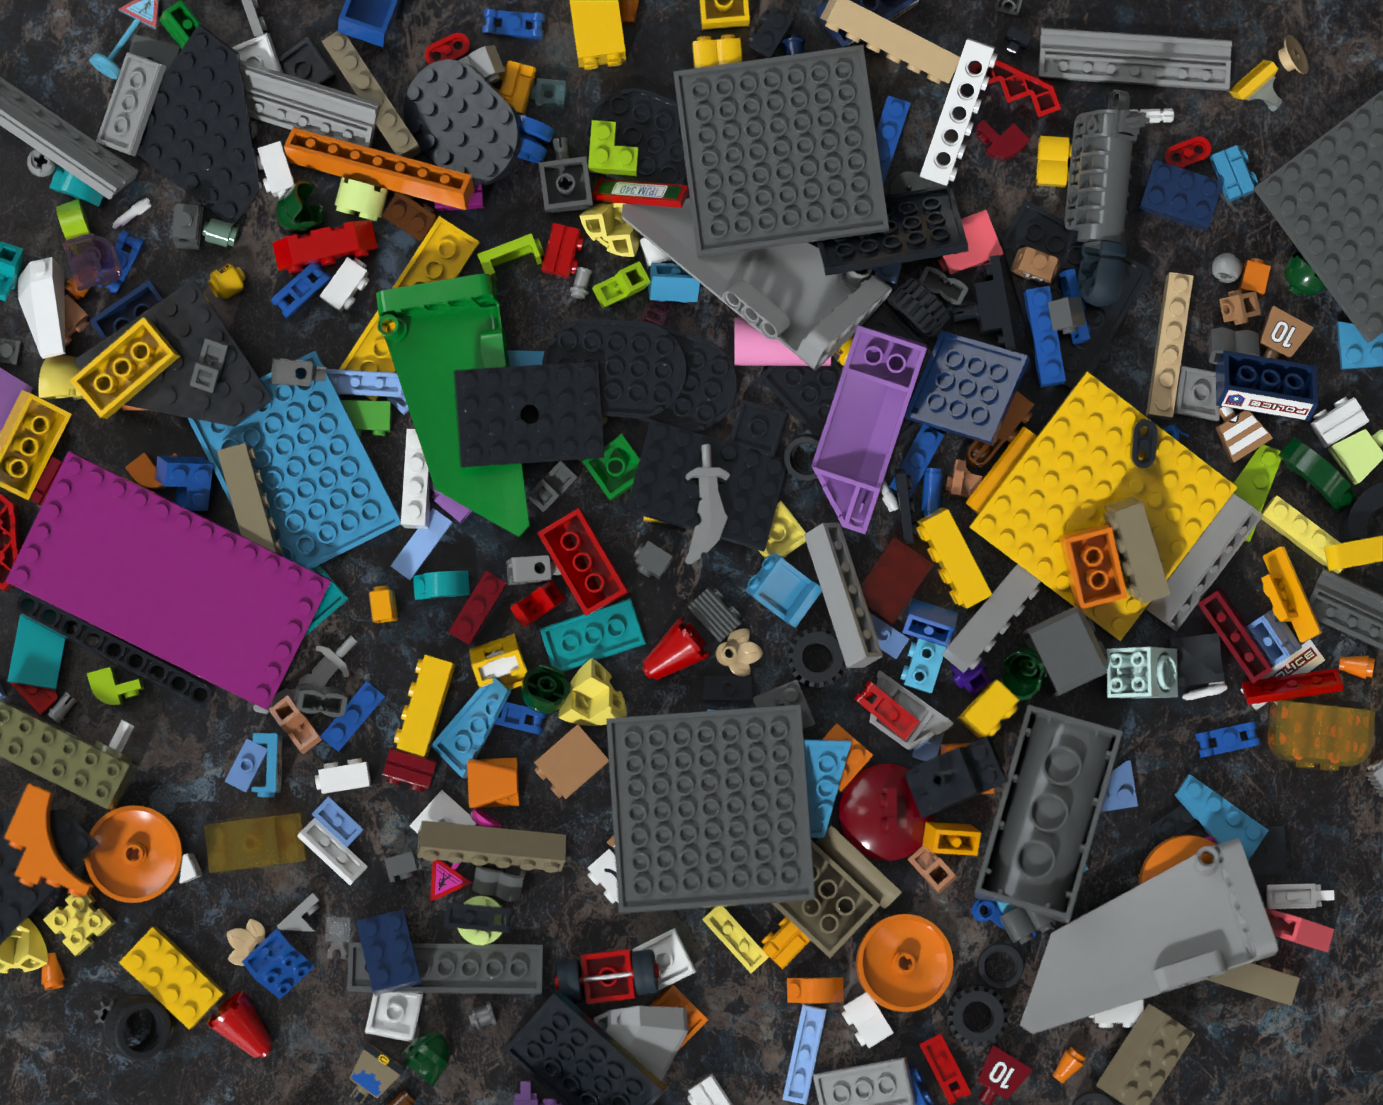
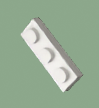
[297,818,368,885]

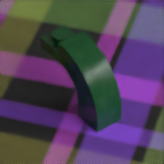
[1278,438,1357,513]

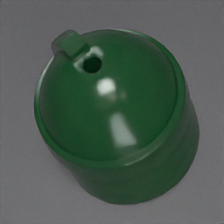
[276,180,324,233]
[1000,647,1048,700]
[401,1031,451,1087]

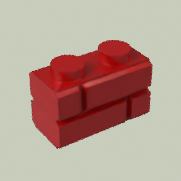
[541,223,584,279]

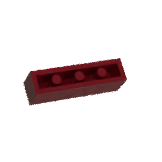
[1198,587,1275,683]

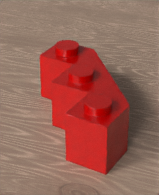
[969,58,1062,117]
[272,220,377,273]
[0,492,21,592]

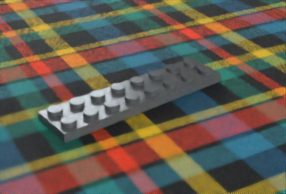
[347,943,543,994]

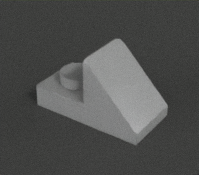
[277,893,321,931]

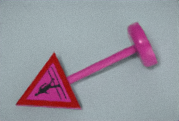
[430,808,502,902]

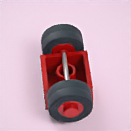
[555,948,661,1004]

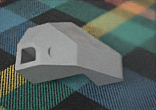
[594,1006,688,1082]

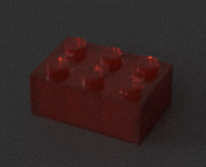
[860,537,934,625]

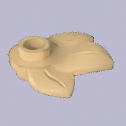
[716,628,763,676]
[227,919,266,966]

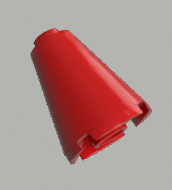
[642,617,710,680]
[207,991,273,1058]

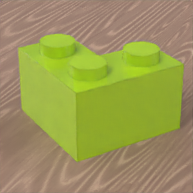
[588,120,638,176]

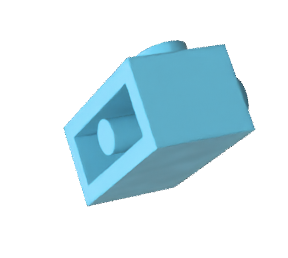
[900,639,946,694]

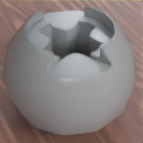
[27,149,57,177]
[1212,253,1242,283]

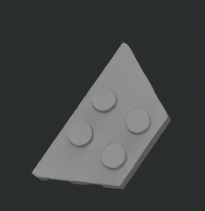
[869,670,955,751]

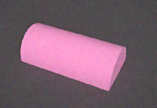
[734,317,831,366]

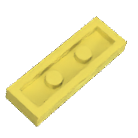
[702,906,769,973]

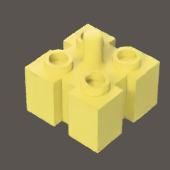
[43,894,116,956]

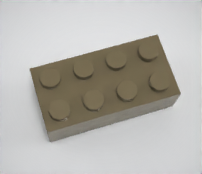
[1103,497,1171,604]
[1096,1004,1195,1105]

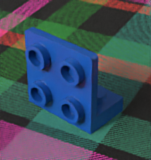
[242,929,314,999]

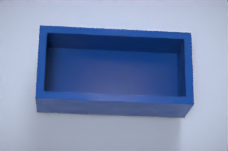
[338,0,401,47]

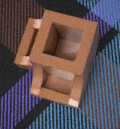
[945,459,983,500]

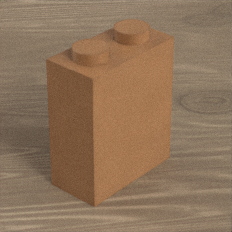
[534,724,609,799]

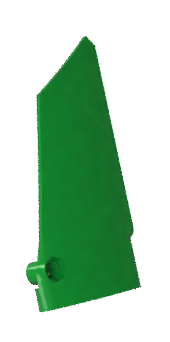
[376,274,530,537]

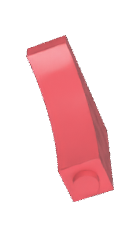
[1264,908,1334,952]

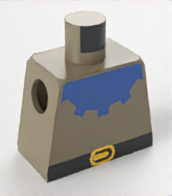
[350,1042,406,1104]

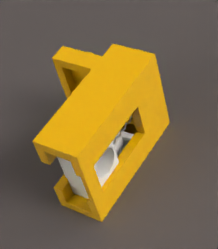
[469,634,527,689]

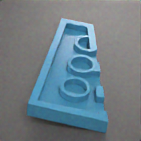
[1337,321,1383,370]
[430,677,511,779]
[1174,774,1268,861]

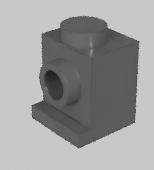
[384,851,423,882]

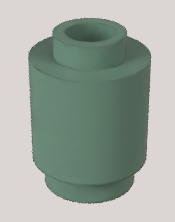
[202,218,239,247]

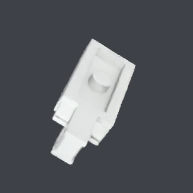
[1266,883,1334,909]

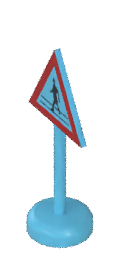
[89,0,159,79]

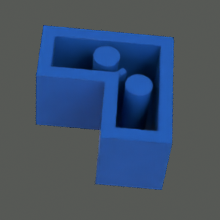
[155,456,213,511]

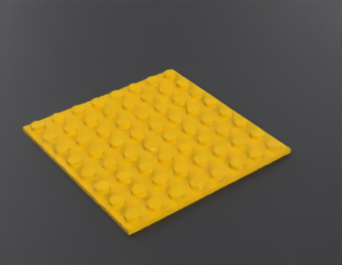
[969,372,1238,641]

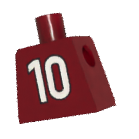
[977,1044,1033,1105]

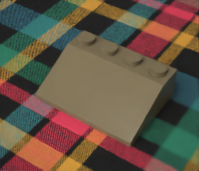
[772,840,880,958]

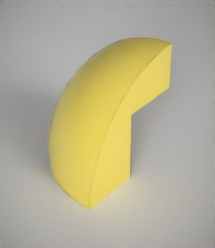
[580,202,641,257]
[39,355,85,400]
[559,658,627,726]
[0,918,48,973]

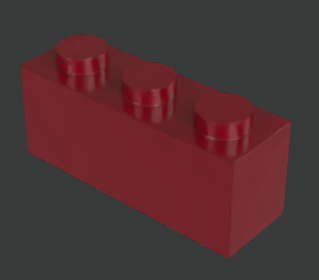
[448,571,508,646]

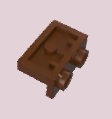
[382,191,437,243]

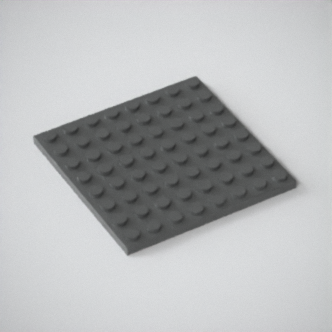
[673,45,889,258]
[1253,90,1383,343]
[607,705,815,914]

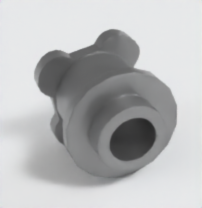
[468,1001,497,1030]

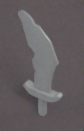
[685,444,730,564]
[253,635,358,714]

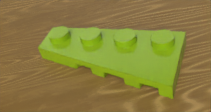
[1215,444,1281,542]

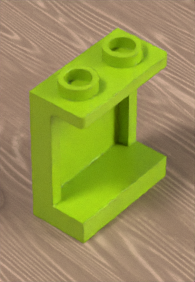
[478,233,544,281]

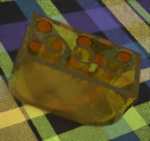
[1268,700,1375,771]

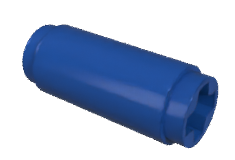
[921,468,944,517]

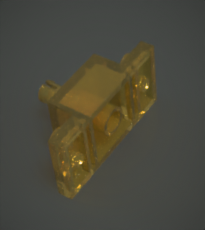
[204,813,306,873]

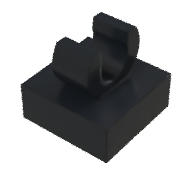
[1004,27,1031,57]

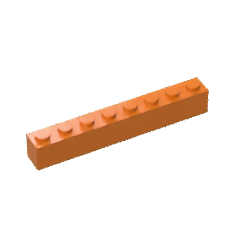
[284,127,474,210]

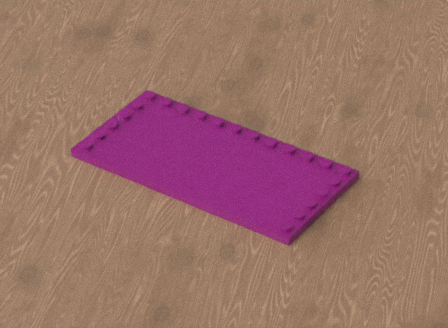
[5,451,332,710]

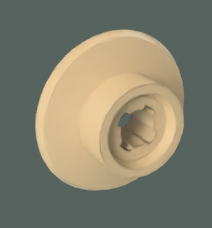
[1278,35,1309,74]

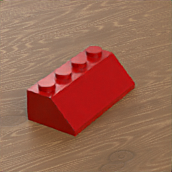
[537,508,630,616]

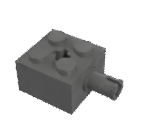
[539,137,593,214]
[752,679,816,729]

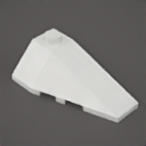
[18,257,65,359]

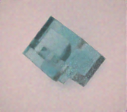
[531,78,567,109]

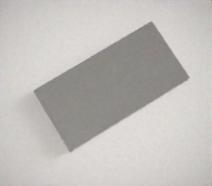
[96,52,166,157]
[813,1057,916,1105]

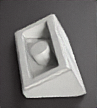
[180,853,203,883]

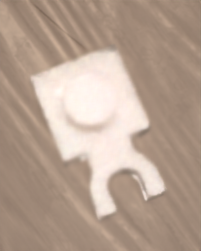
[325,917,351,959]

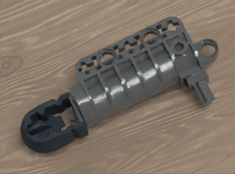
[1065,89,1150,307]

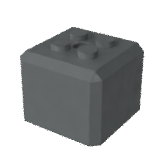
[1022,607,1109,697]

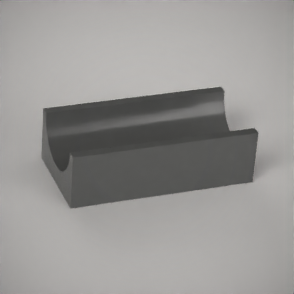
[975,705,1123,924]

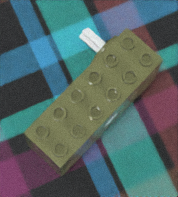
[0,701,139,809]

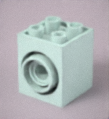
[1107,647,1178,699]

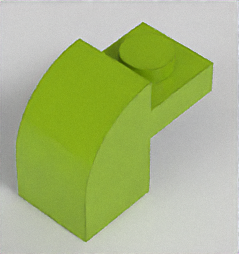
[56,199,98,259]
[592,261,651,309]
[87,667,144,706]

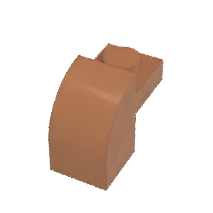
[269,695,322,754]
[908,846,957,894]

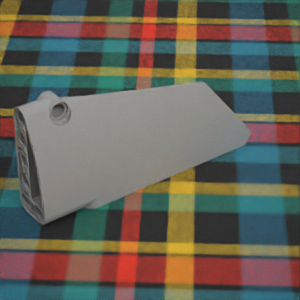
[622,198,892,370]
[1020,838,1278,1034]

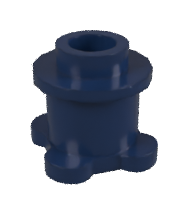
[781,34,805,56]

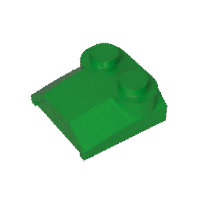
[582,433,639,501]

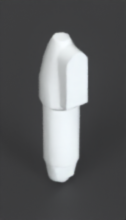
[113,198,152,229]
[880,479,898,512]
[1182,681,1228,700]

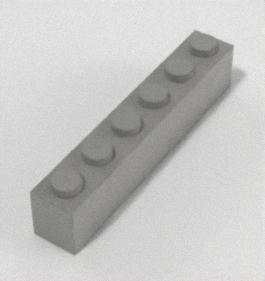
[1146,493,1263,632]
[804,523,883,668]
[942,564,1041,673]

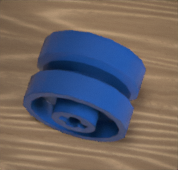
[518,114,555,163]

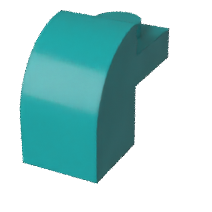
[49,166,103,207]
[0,242,24,301]
[413,571,470,600]

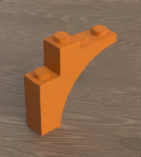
[4,784,93,898]

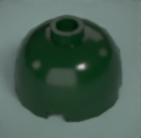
[1284,251,1326,296]
[521,665,571,714]

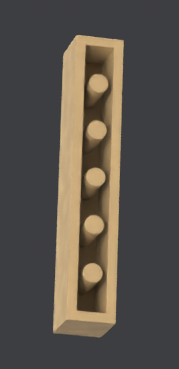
[820,0,961,84]
[1146,272,1193,420]

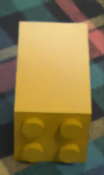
[570,0,626,70]

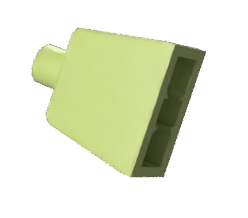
[1328,429,1383,485]

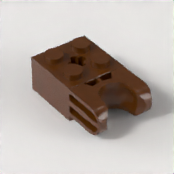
[965,391,1034,469]

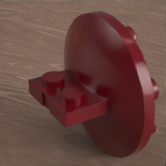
[838,764,935,861]

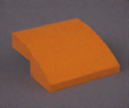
[649,984,708,1050]

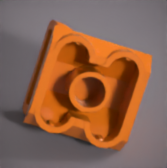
[467,758,519,808]

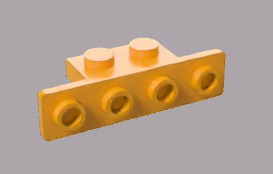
[1261,546,1322,642]

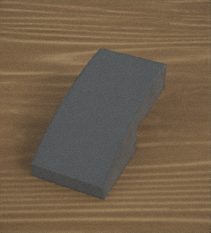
[190,337,230,393]
[526,461,579,512]

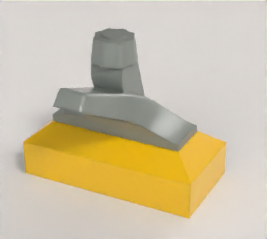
[1228,60,1282,111]

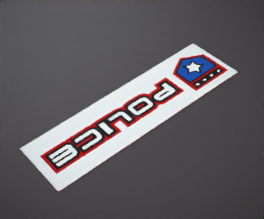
[1241,640,1325,710]

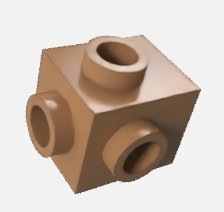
[1219,289,1261,325]

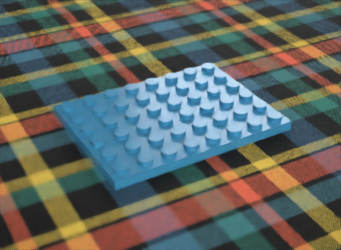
[188,350,401,569]

